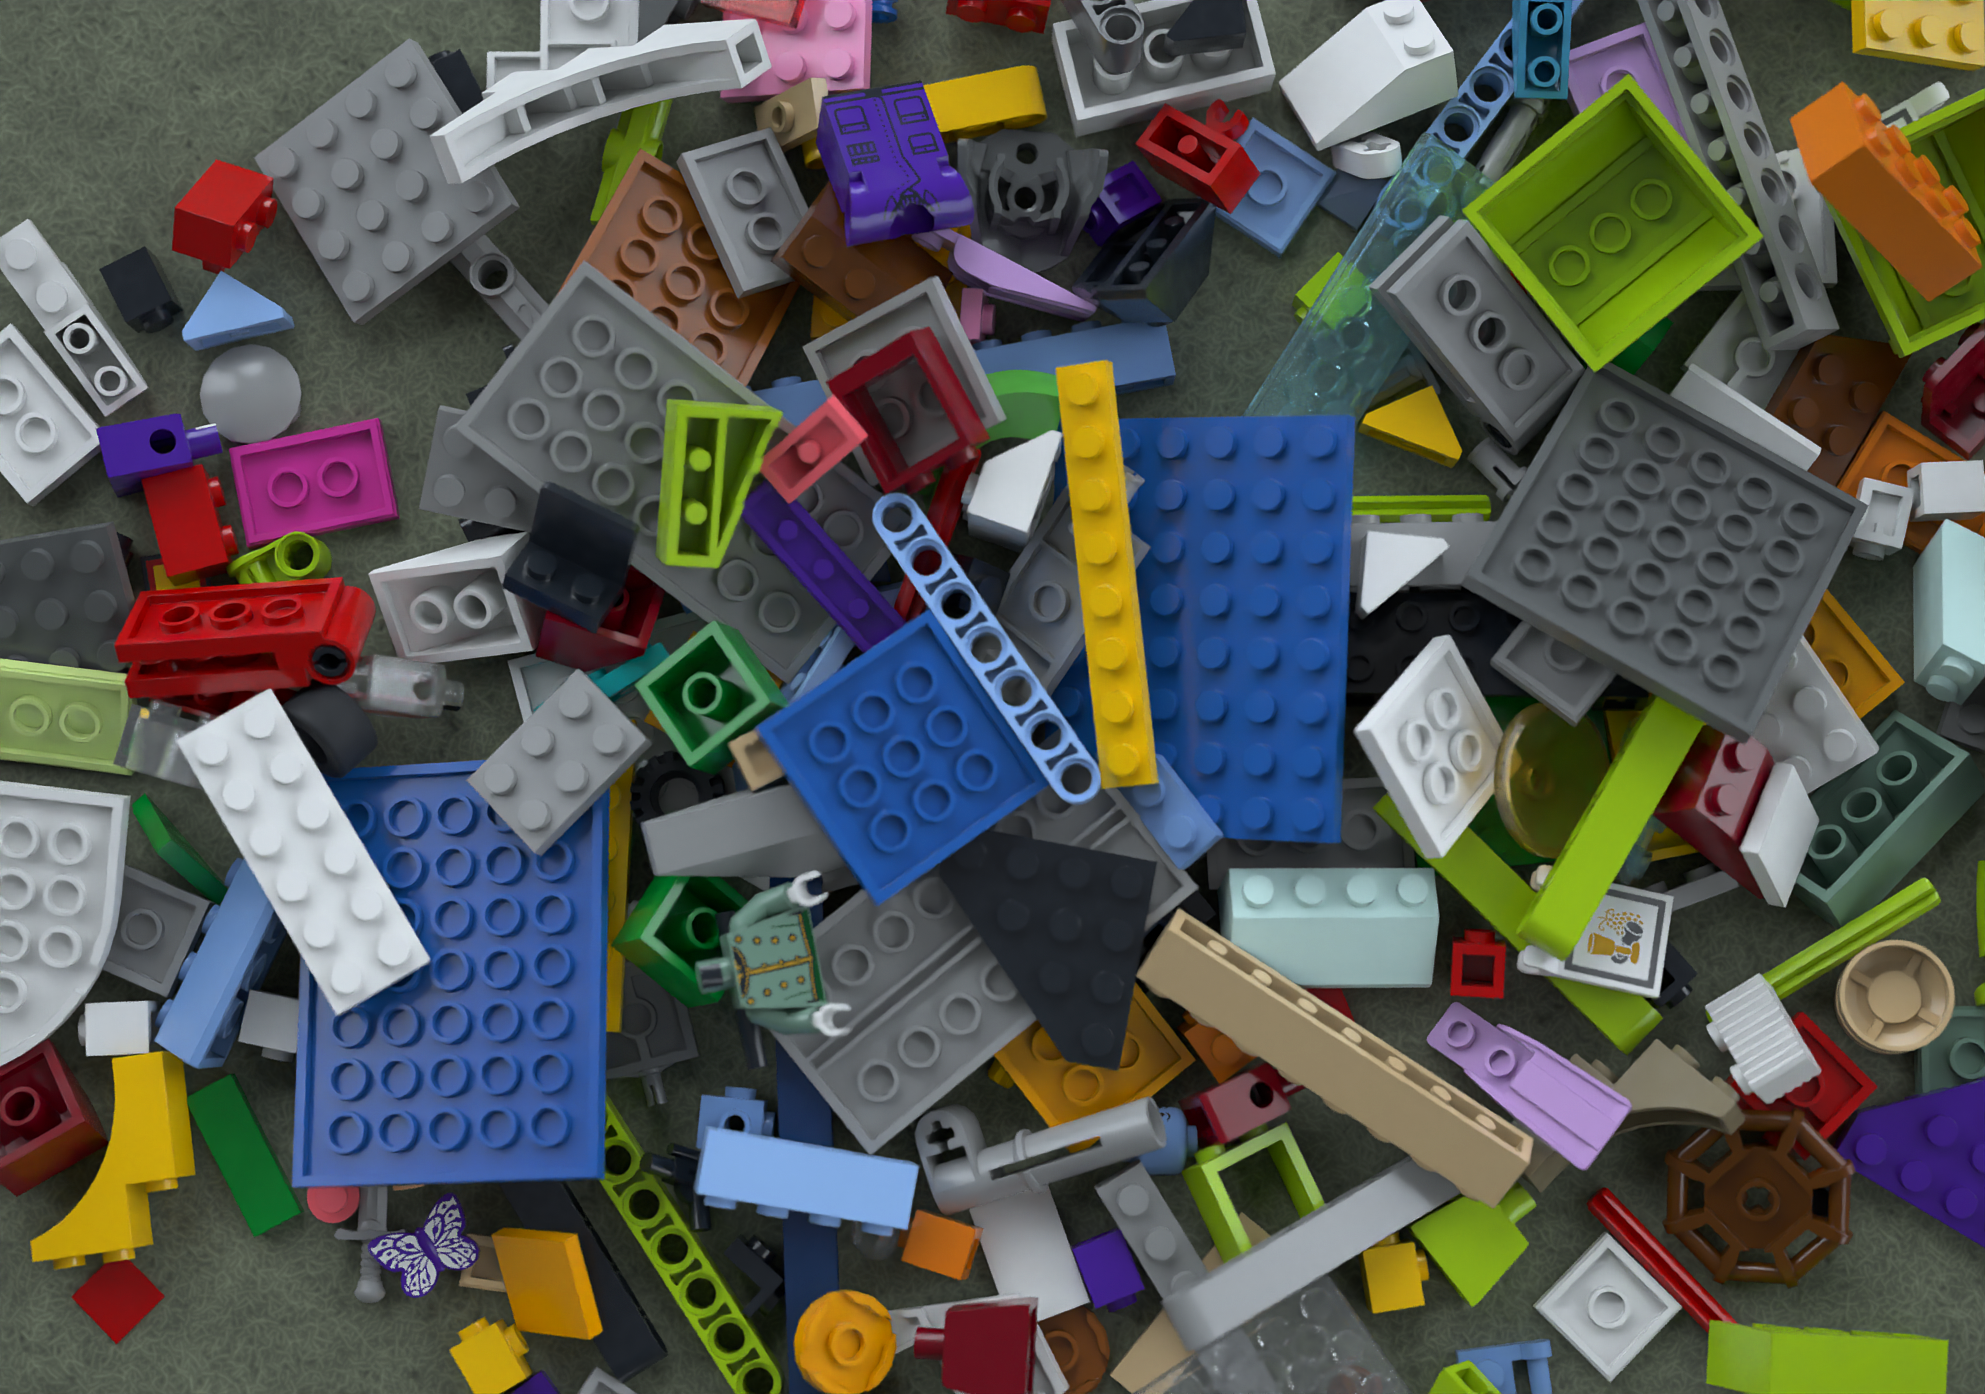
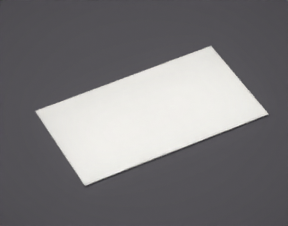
[969,1187,1090,1322]

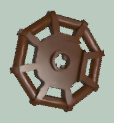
[1662,1108,1855,1289]

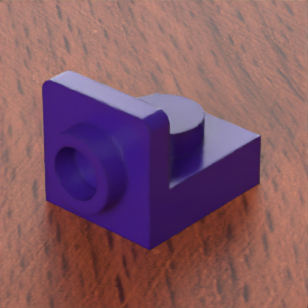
[1083,160,1162,246]

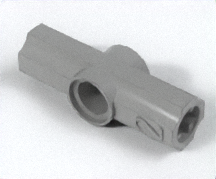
[449,234,549,341]

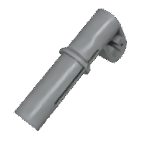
[915,1097,1167,1215]

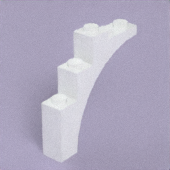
[430,19,772,184]

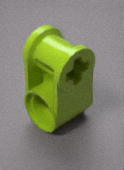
[226,531,332,584]

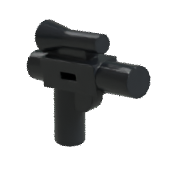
[639,1142,711,1232]

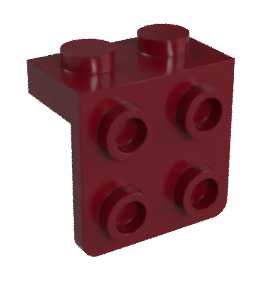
[1921,321,1985,461]

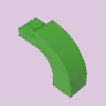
[917,370,1061,514]

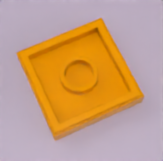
[491,1227,603,1340]

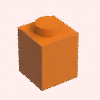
[898,1209,984,1280]

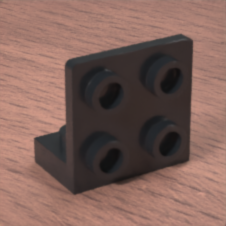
[502,481,640,634]

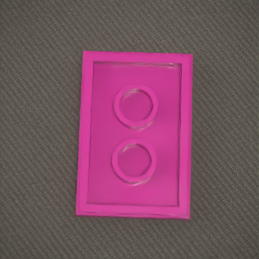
[229,418,400,549]

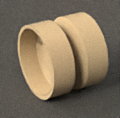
[1833,940,1955,1055]

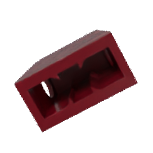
[1178,1062,1307,1148]
[914,1297,1038,1394]

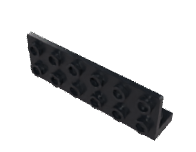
[1345,592,1649,711]

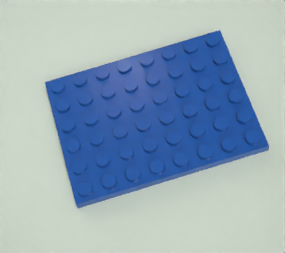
[1045,415,1355,843]
[292,760,610,1189]

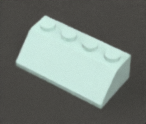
[1217,868,1439,988]

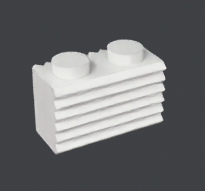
[1705,973,1821,1104]

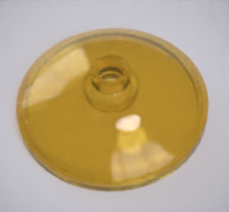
[1493,702,1610,858]

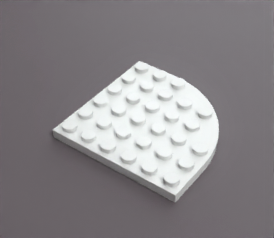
[0,781,130,1066]

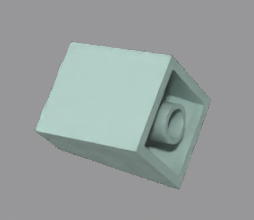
[1913,518,1985,705]

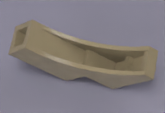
[1511,1039,1745,1193]

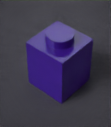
[1071,1226,1145,1312]

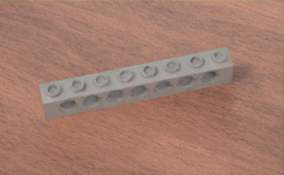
[1637,0,1840,351]

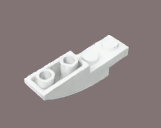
[0,219,149,417]

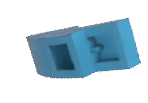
[1512,0,1572,100]

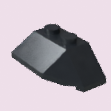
[1072,198,1216,327]

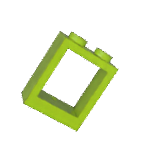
[1181,1122,1325,1263]

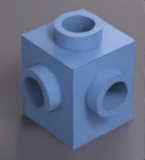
[696,1086,776,1148]

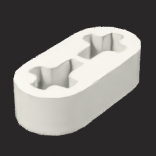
[1331,131,1403,179]

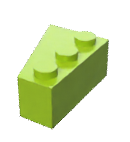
[655,399,783,568]

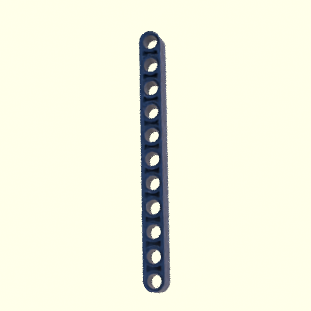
[769,874,840,1394]

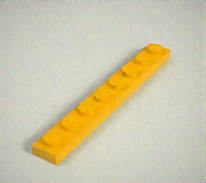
[1056,360,1158,789]

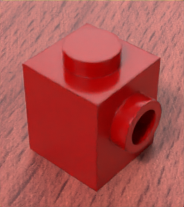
[1450,929,1506,999]

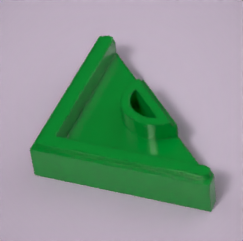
[131,793,229,905]

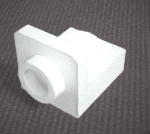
[1848,477,1915,560]

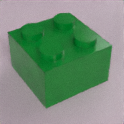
[635,620,790,775]
[611,875,749,1008]

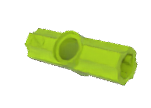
[590,98,673,226]

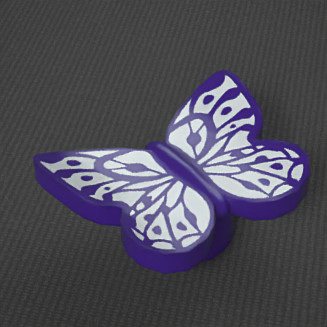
[367,1192,480,1298]

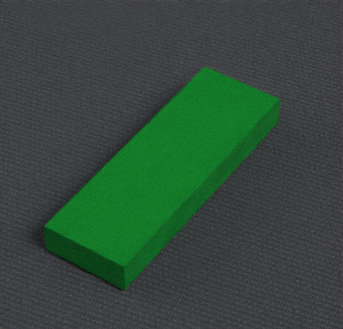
[187,1073,305,1237]

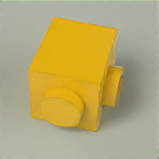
[1358,1231,1429,1314]
[449,1317,533,1394]

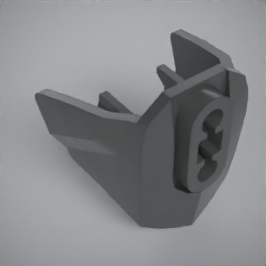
[957,129,1109,274]

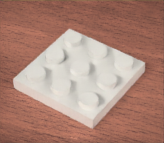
[1354,635,1519,859]

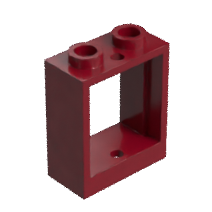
[826,326,990,495]

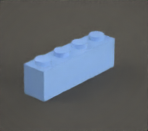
[694,1126,919,1236]

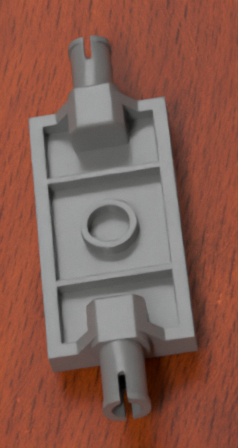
[958,465,1150,707]

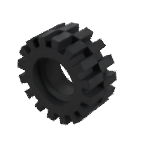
[630,750,726,827]

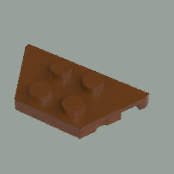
[1764,335,1912,486]

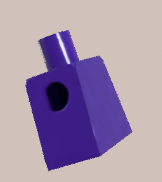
[96,413,223,498]

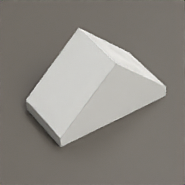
[1355,531,1450,620]

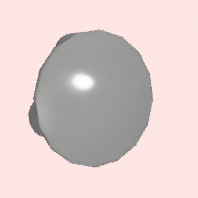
[200,344,302,444]

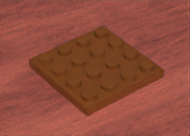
[554,148,800,386]

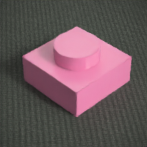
[960,288,996,345]

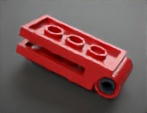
[114,577,376,700]

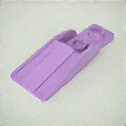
[912,229,1097,322]
[1427,1002,1632,1171]

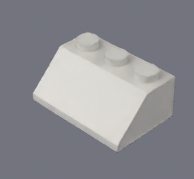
[961,430,1062,553]

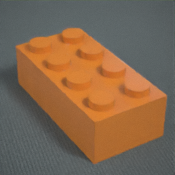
[1790,82,1983,302]

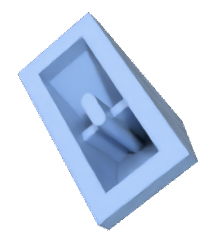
[182,271,294,351]

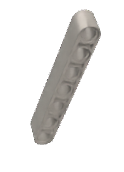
[1161,1155,1461,1351]

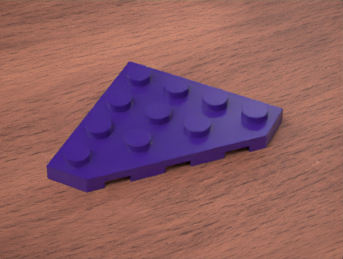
[1833,1077,1985,1248]

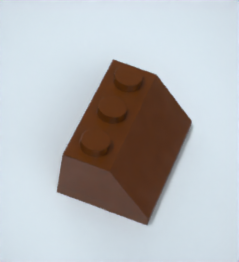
[771,181,953,322]

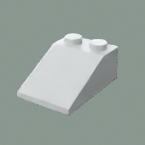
[1279,0,1459,151]
[369,531,547,667]

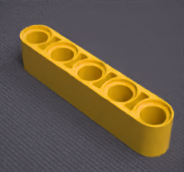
[801,66,1047,169]

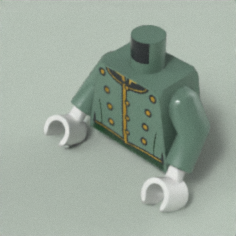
[695,871,851,1036]

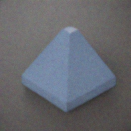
[1316,169,1388,232]

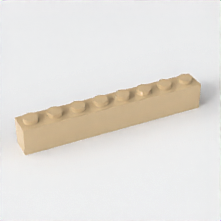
[1136,908,1534,1209]

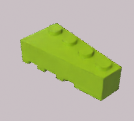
[1706,1320,1949,1394]

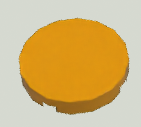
[794,1289,897,1394]

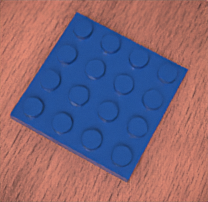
[753,609,1050,906]

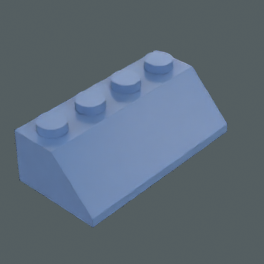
[154,858,288,1068]

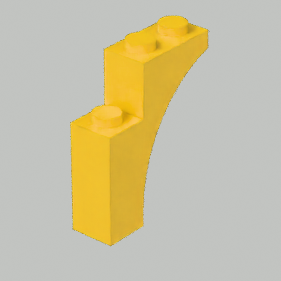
[30,1051,196,1270]

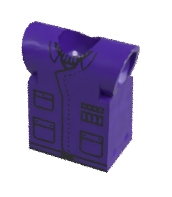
[816,80,974,246]

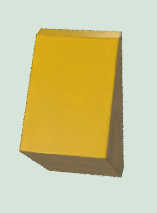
[1357,385,1462,468]

